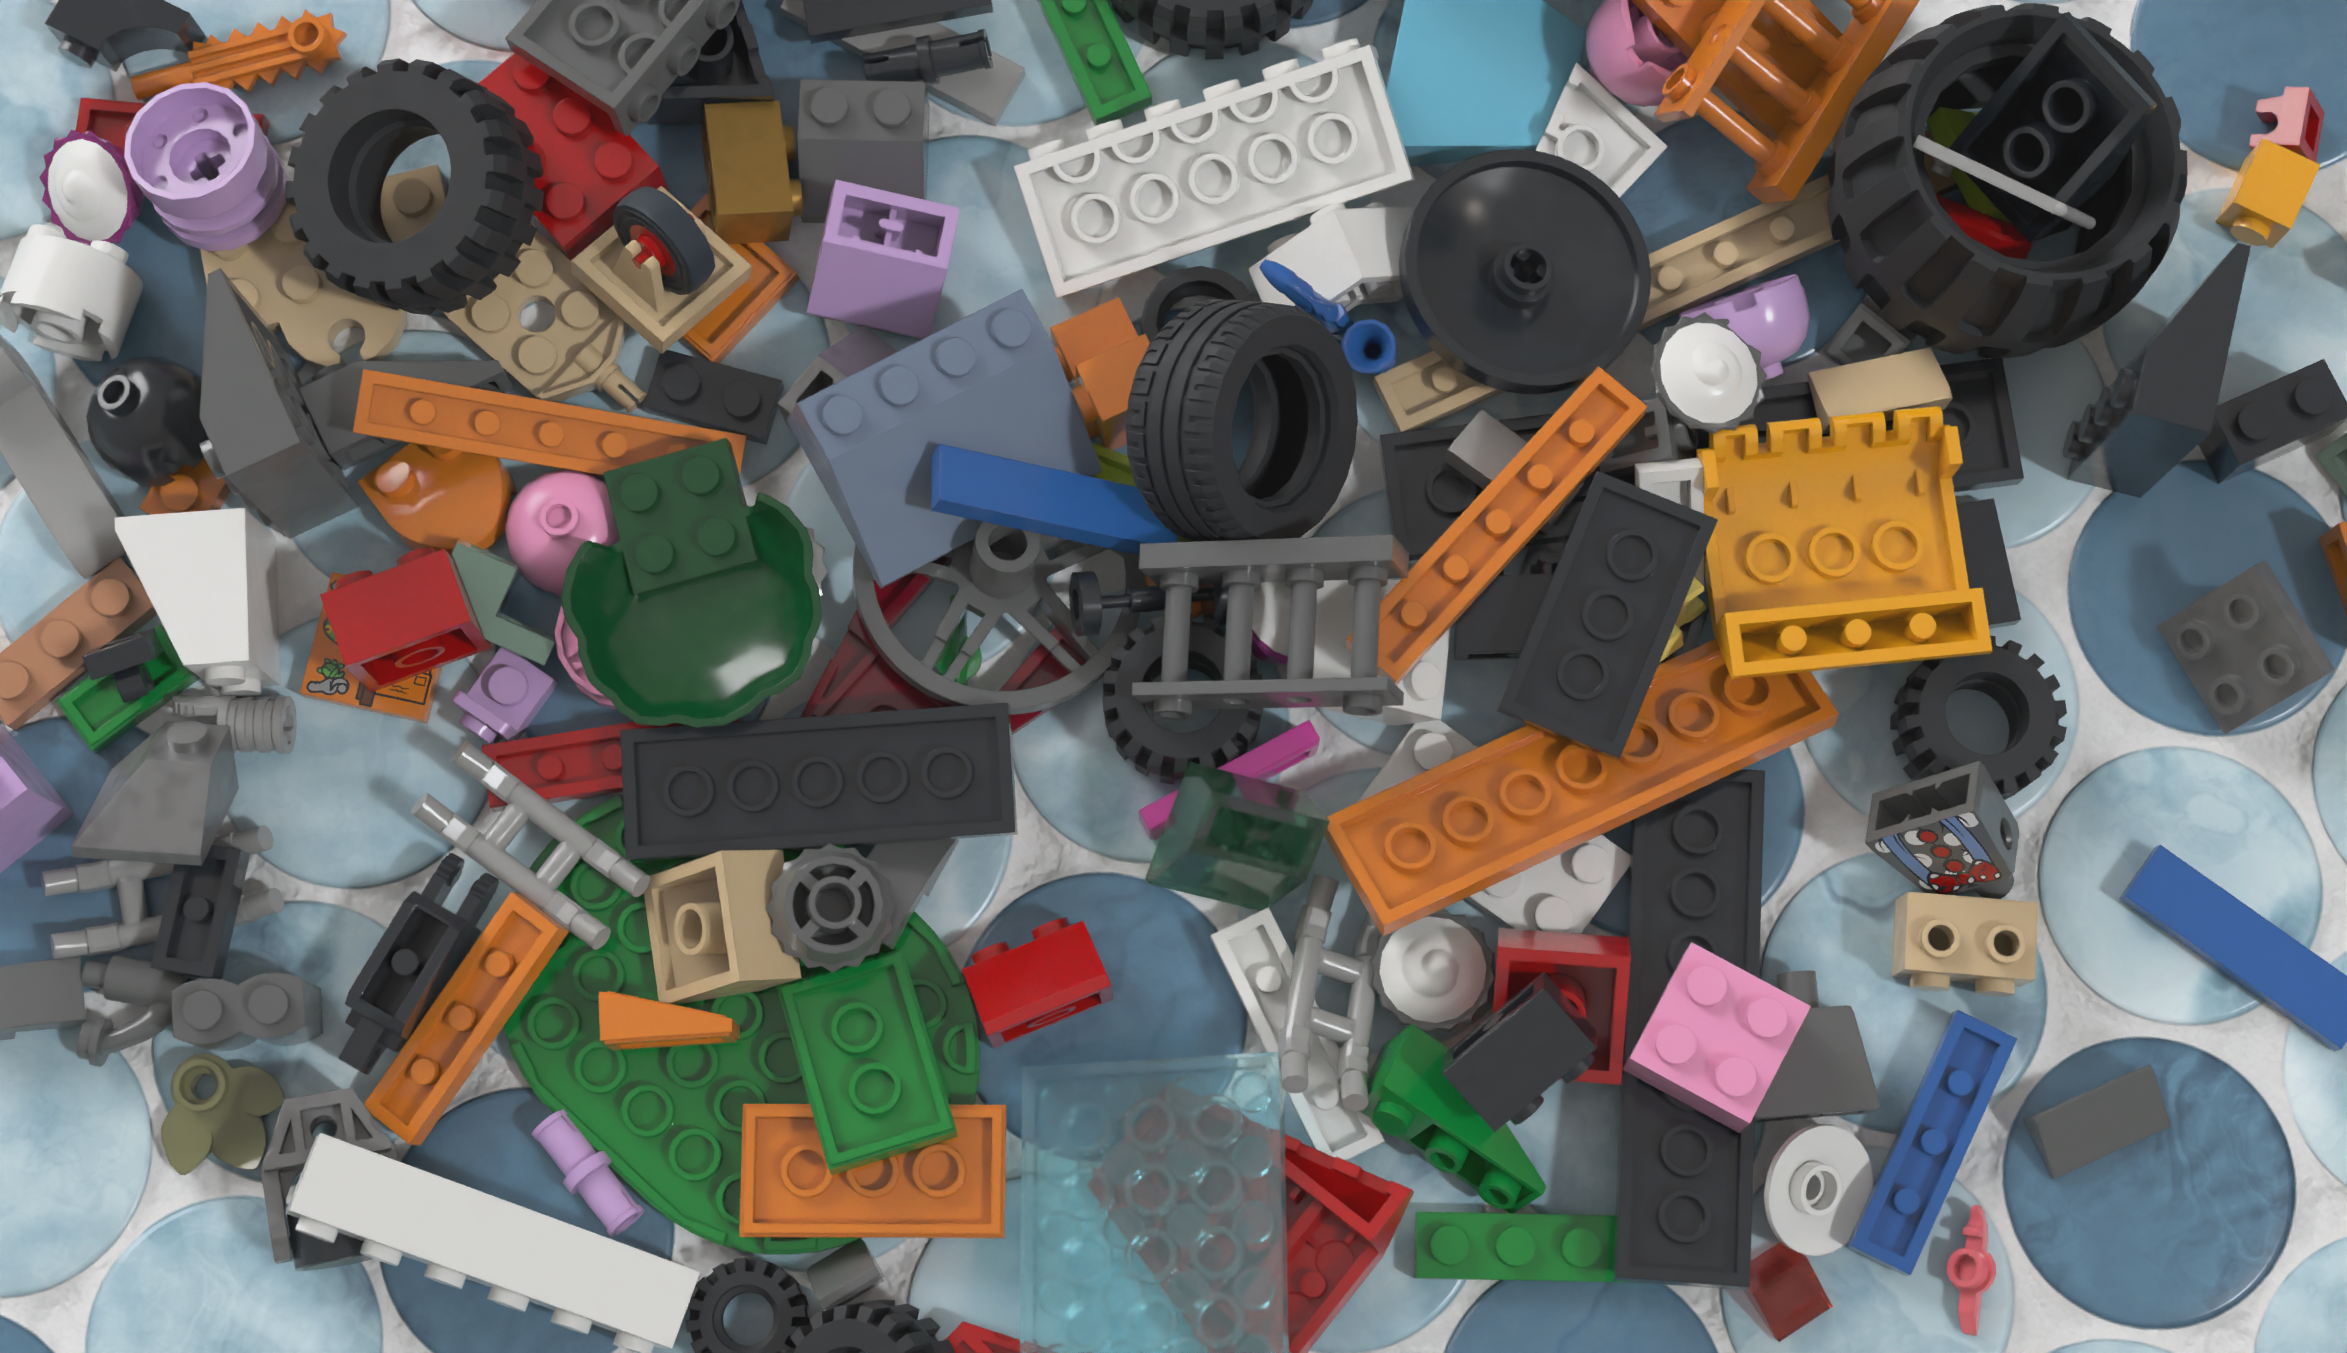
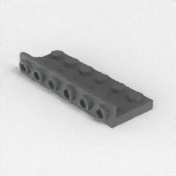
[505,0,741,136]

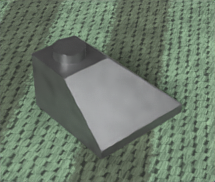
[71,721,239,866]

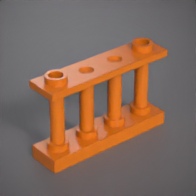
[1654,0,1920,204]

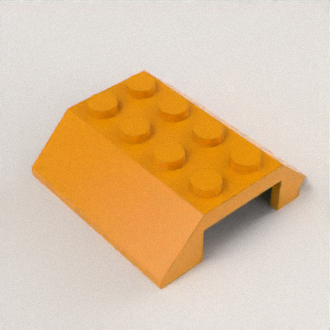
[1696,406,1993,679]

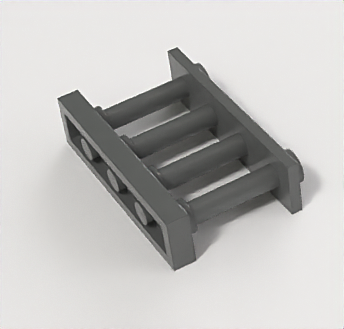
[1132,535,1409,720]

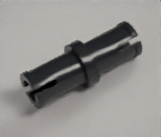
[863,29,993,86]

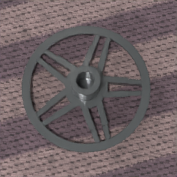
[852,522,1145,715]

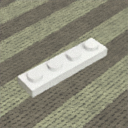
[1210,907,1385,1161]

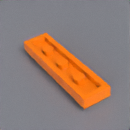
[364,892,569,1146]

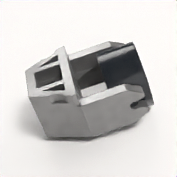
[261,1088,397,1271]

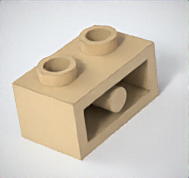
[1892,892,2038,997]

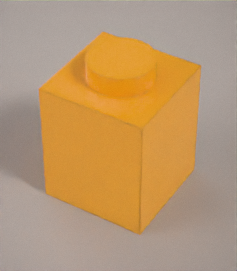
[2216,138,2320,248]

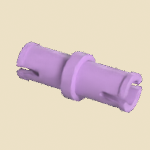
[531,1109,645,1237]

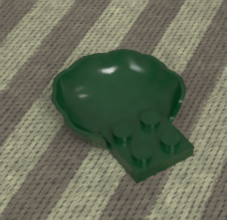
[561,438,822,728]

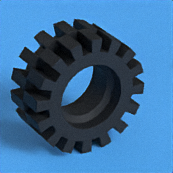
[686,1258,810,1353]

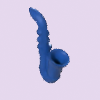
[1259,259,1397,375]

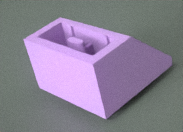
[806,180,960,340]

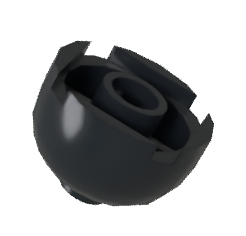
[86,357,209,487]

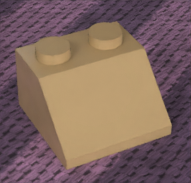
[644,850,802,1005]

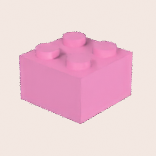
[1622,942,1811,1133]

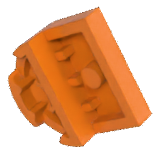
[357,443,517,557]

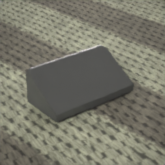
[2023,1064,2171,1179]

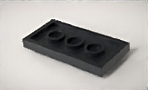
[1497,471,1718,761]

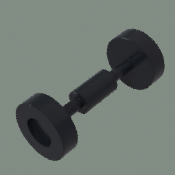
[1069,571,1228,637]

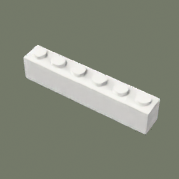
[286,1133,700,1353]

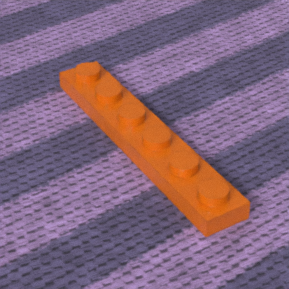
[1344,366,1648,685]
[353,369,746,476]

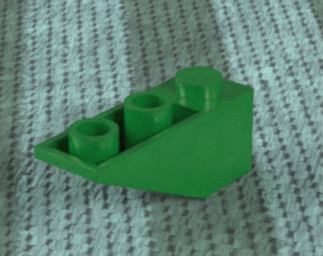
[1360,1024,1547,1213]

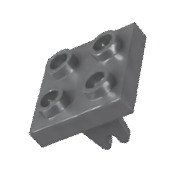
[2156,560,2335,735]

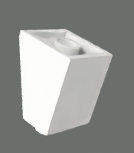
[114,508,281,698]

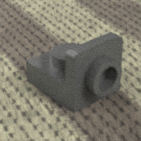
[1599,397,1698,478]

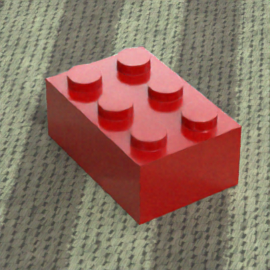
[478,53,669,260]

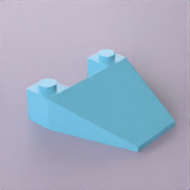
[1386,0,1586,167]

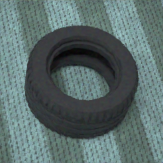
[1126,299,1358,542]

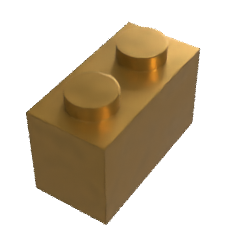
[701,101,803,244]

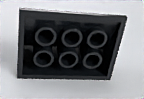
[2063,243,2251,498]

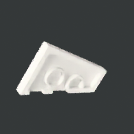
[1535,63,1668,198]

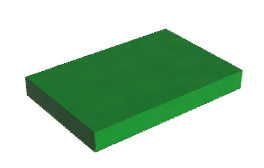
[777,949,958,1175]

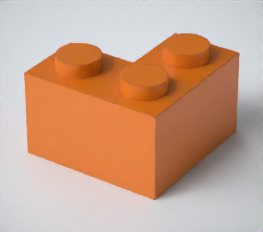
[1050,297,1150,450]

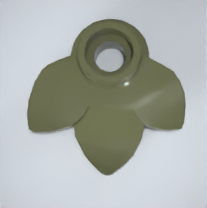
[161,1054,286,1176]

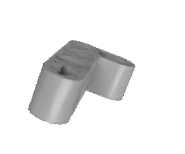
[0,335,127,579]

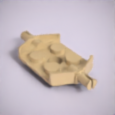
[425,210,647,414]

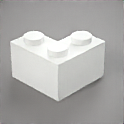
[1248,202,1414,312]

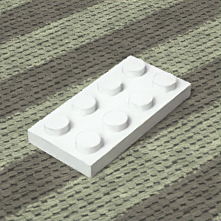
[1357,720,1631,934]

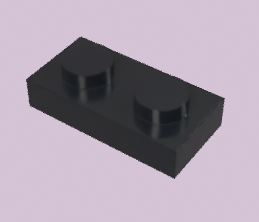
[643,350,784,445]
[150,845,250,980]

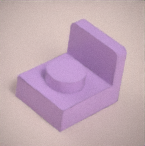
[451,647,558,744]

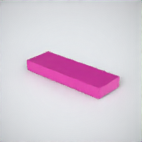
[1139,720,1320,840]

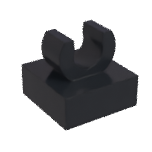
[82,627,164,703]

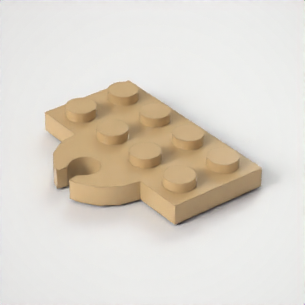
[200,164,447,370]

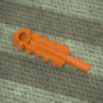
[131,10,347,100]

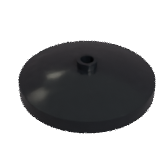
[1399,149,1651,394]

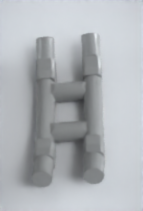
[411,741,650,950]
[41,825,284,959]
[1278,874,1381,1112]

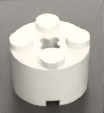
[0,224,143,361]

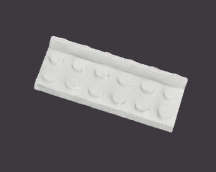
[1014,38,1415,298]

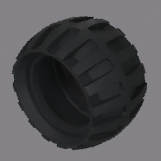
[1827,3,2188,358]

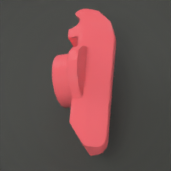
[1947,1205,1996,1336]

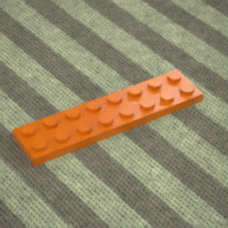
[1321,639,1839,936]

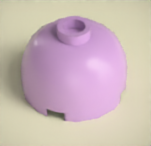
[1679,274,1810,380]

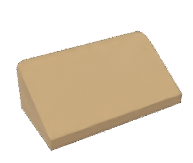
[1807,347,1953,434]

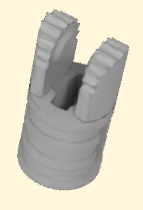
[172,696,297,754]

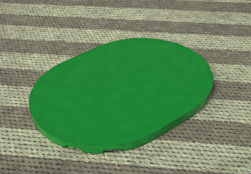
[504,794,981,1255]

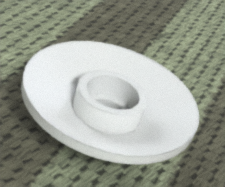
[1764,1124,1873,1256]

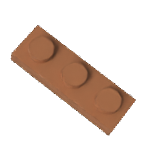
[0,557,157,731]

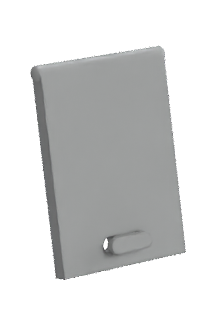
[1913,135,2096,229]

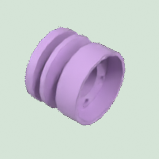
[124,82,288,251]

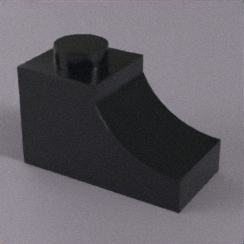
[45,0,206,72]

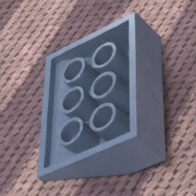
[787,289,1102,589]

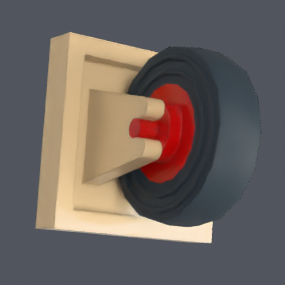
[571,186,752,354]

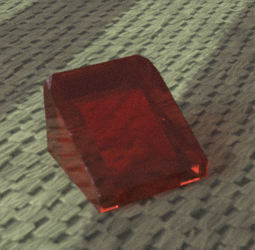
[1743,1242,1833,1342]

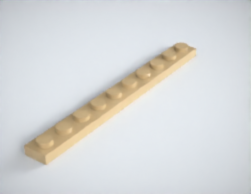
[1373,129,1959,433]

